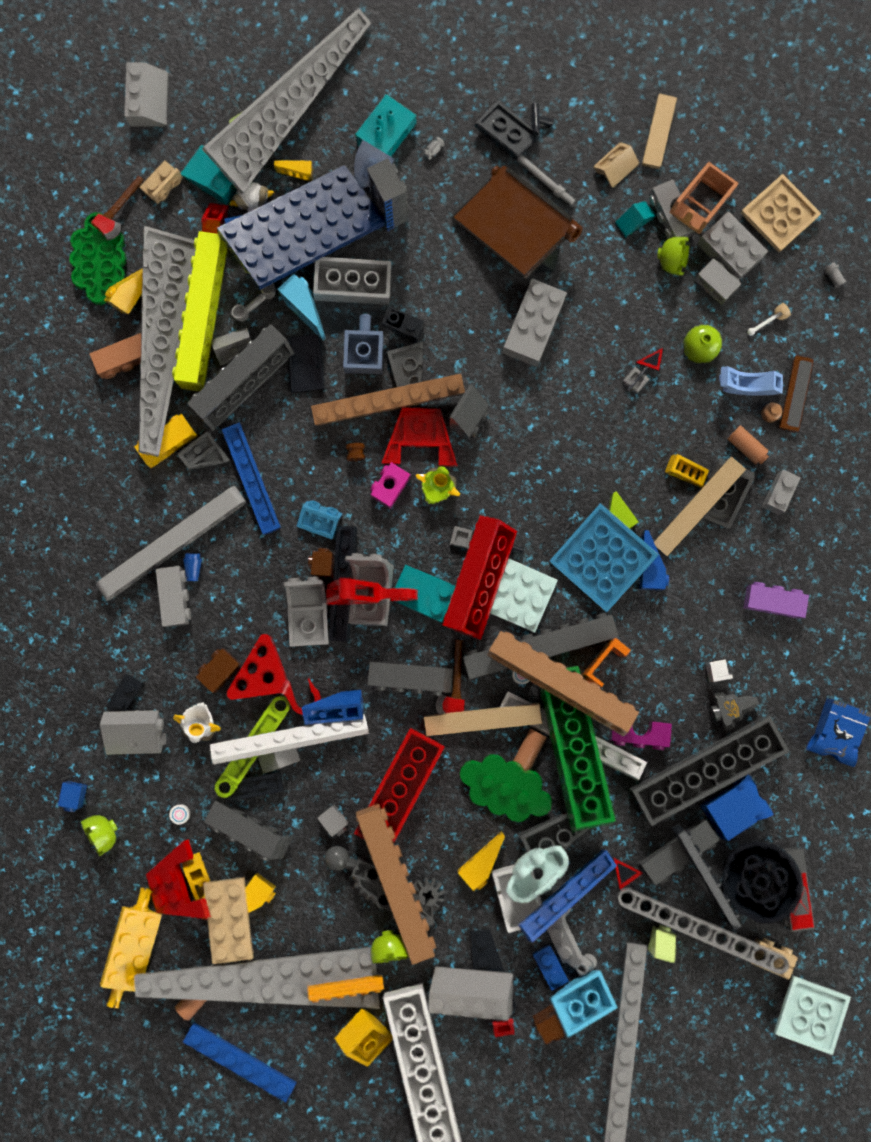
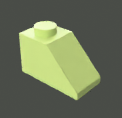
[648,925,676,963]

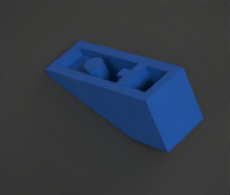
[639,530,669,590]
[302,690,364,725]

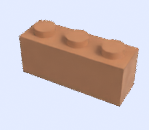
[90,333,141,379]

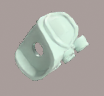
[506,846,568,903]

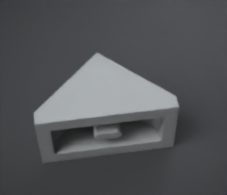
[258,748,300,774]

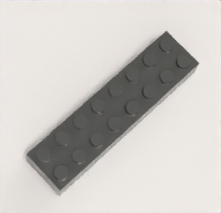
[629,716,790,826]

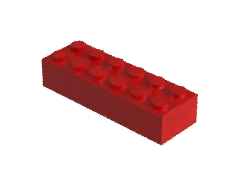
[443,515,518,640]
[354,728,445,843]

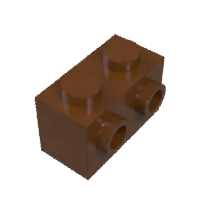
[308,548,335,579]
[196,648,242,693]
[533,1005,565,1044]

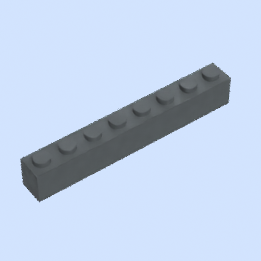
[463,613,619,679]

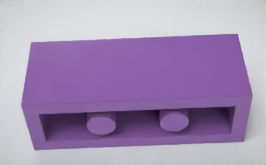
[743,582,809,619]

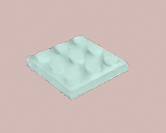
[490,558,558,633]
[774,975,851,1055]

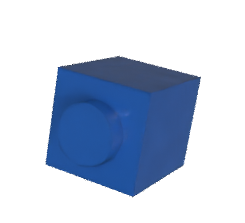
[58,781,87,812]

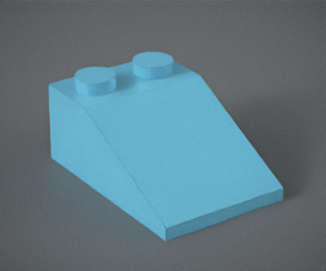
[278,274,326,341]
[550,970,617,1037]

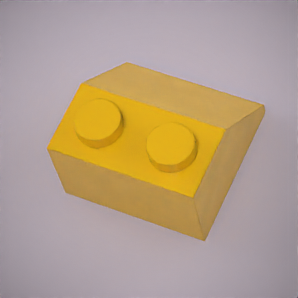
[335,1009,393,1067]

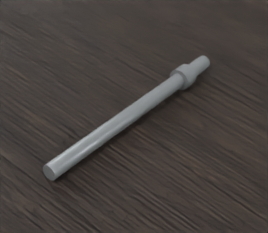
[515,155,576,206]

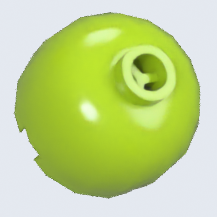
[657,236,689,276]
[683,325,722,363]
[80,815,118,856]
[370,930,410,963]

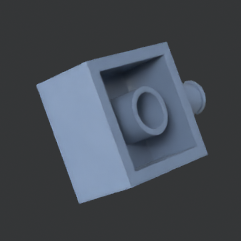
[343,314,384,374]

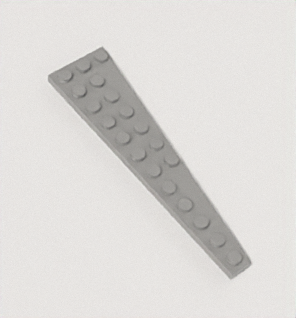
[202,8,371,194]
[139,226,196,457]
[134,947,380,1009]

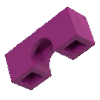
[609,721,672,750]

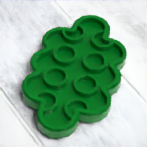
[69,212,127,305]
[460,754,552,822]

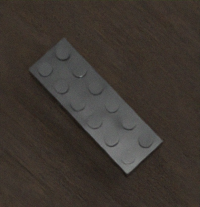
[187,324,294,431]

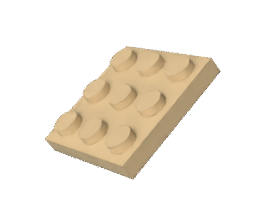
[741,174,821,252]

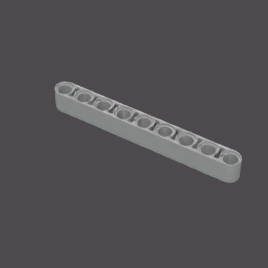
[95,486,246,601]
[618,888,789,974]

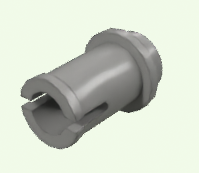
[824,262,846,288]

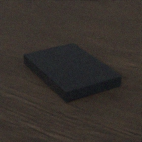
[474,100,540,160]

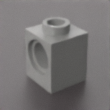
[317,804,349,837]

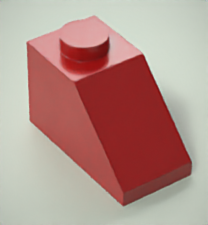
[201,203,229,234]

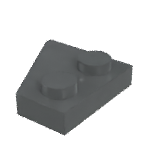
[177,431,230,470]

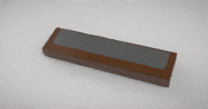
[779,355,814,433]

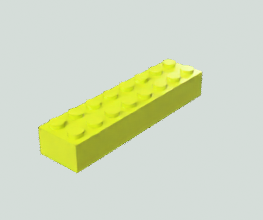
[172,231,228,391]

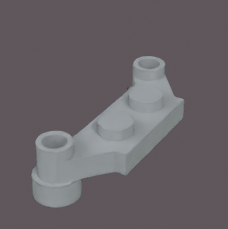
[547,908,597,975]

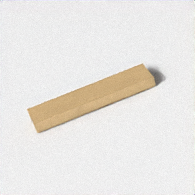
[642,94,677,170]

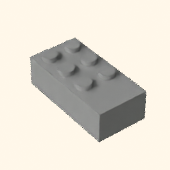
[313,257,391,305]
[503,279,567,367]

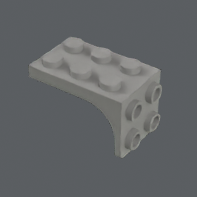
[345,553,394,626]
[283,577,329,647]

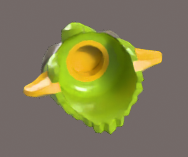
[416,467,460,504]

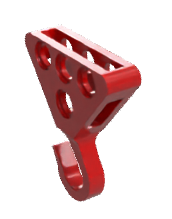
[326,578,418,605]
[227,634,321,715]

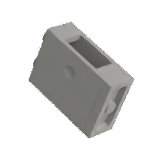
[100,710,166,755]

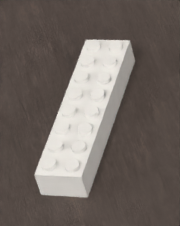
[384,983,462,1142]

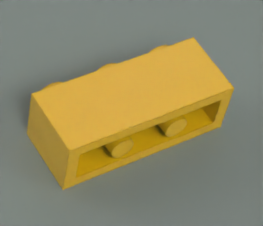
[134,414,198,468]

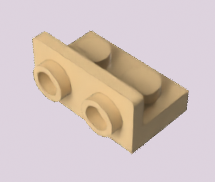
[140,161,183,204]

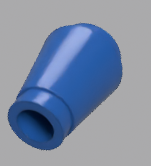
[183,553,202,581]

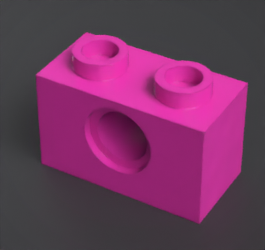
[370,462,411,509]

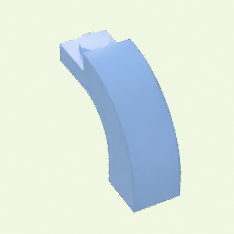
[719,366,783,396]

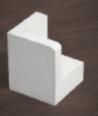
[705,659,733,682]

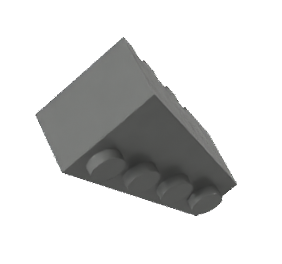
[368,662,454,696]
[204,801,293,861]
[519,810,590,873]

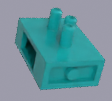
[355,94,416,157]

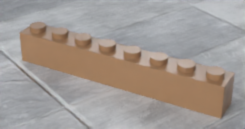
[311,374,465,426]
[487,631,639,736]
[356,804,437,965]

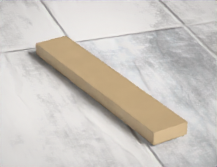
[654,457,746,556]
[424,703,542,736]

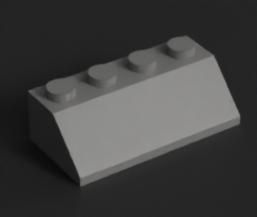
[429,967,513,1021]

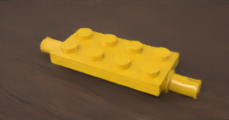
[100,888,162,1008]

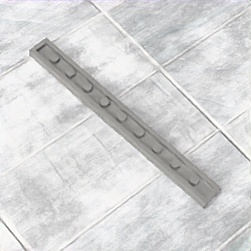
[603,942,647,1142]

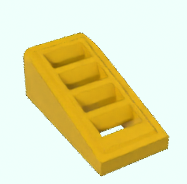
[274,161,313,181]
[665,454,709,488]

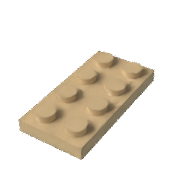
[204,877,254,964]

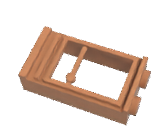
[669,162,739,235]

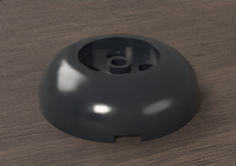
[722,842,803,923]

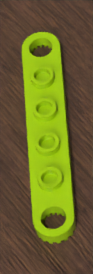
[215,696,290,798]

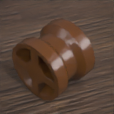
[346,443,365,462]

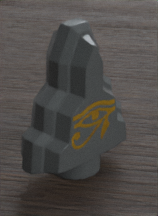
[710,692,759,731]

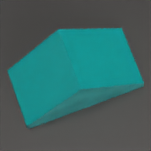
[615,201,656,237]

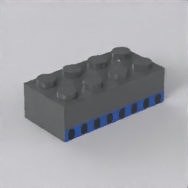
[367,158,409,231]

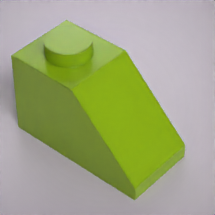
[608,491,638,528]

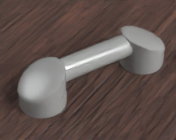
[231,283,276,321]

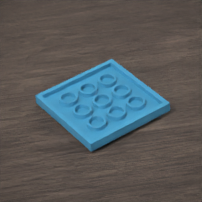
[550,503,659,612]

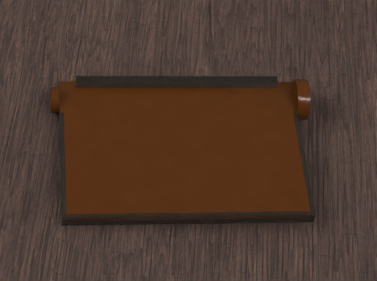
[451,165,583,280]

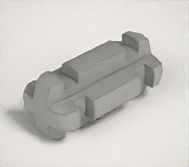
[423,137,444,159]

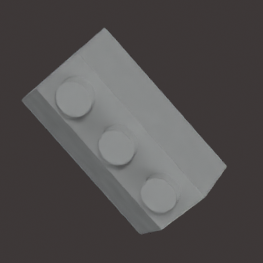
[125,63,168,127]

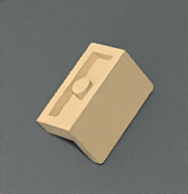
[593,142,639,187]

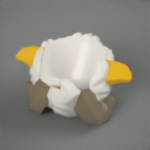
[229,182,274,212]
[173,703,221,743]

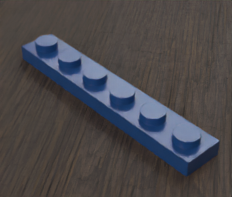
[222,423,281,535]
[518,850,617,942]
[183,1022,296,1102]

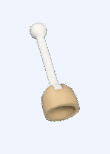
[747,303,791,336]

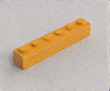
[308,974,384,1003]

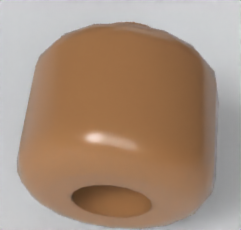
[761,402,782,423]

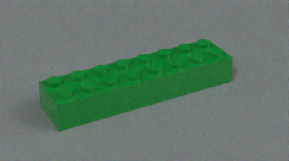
[539,666,615,832]

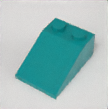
[181,145,237,205]
[394,565,456,623]

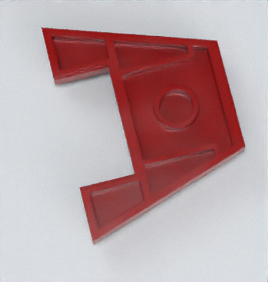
[381,408,457,467]
[146,839,211,919]

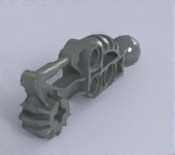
[324,846,445,926]

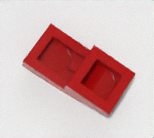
[493,1018,514,1037]

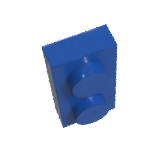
[532,944,569,990]

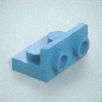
[296,501,342,539]

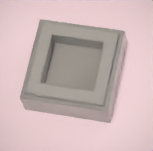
[622,367,649,394]
[450,526,473,550]

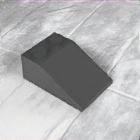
[449,384,489,441]
[703,458,755,529]

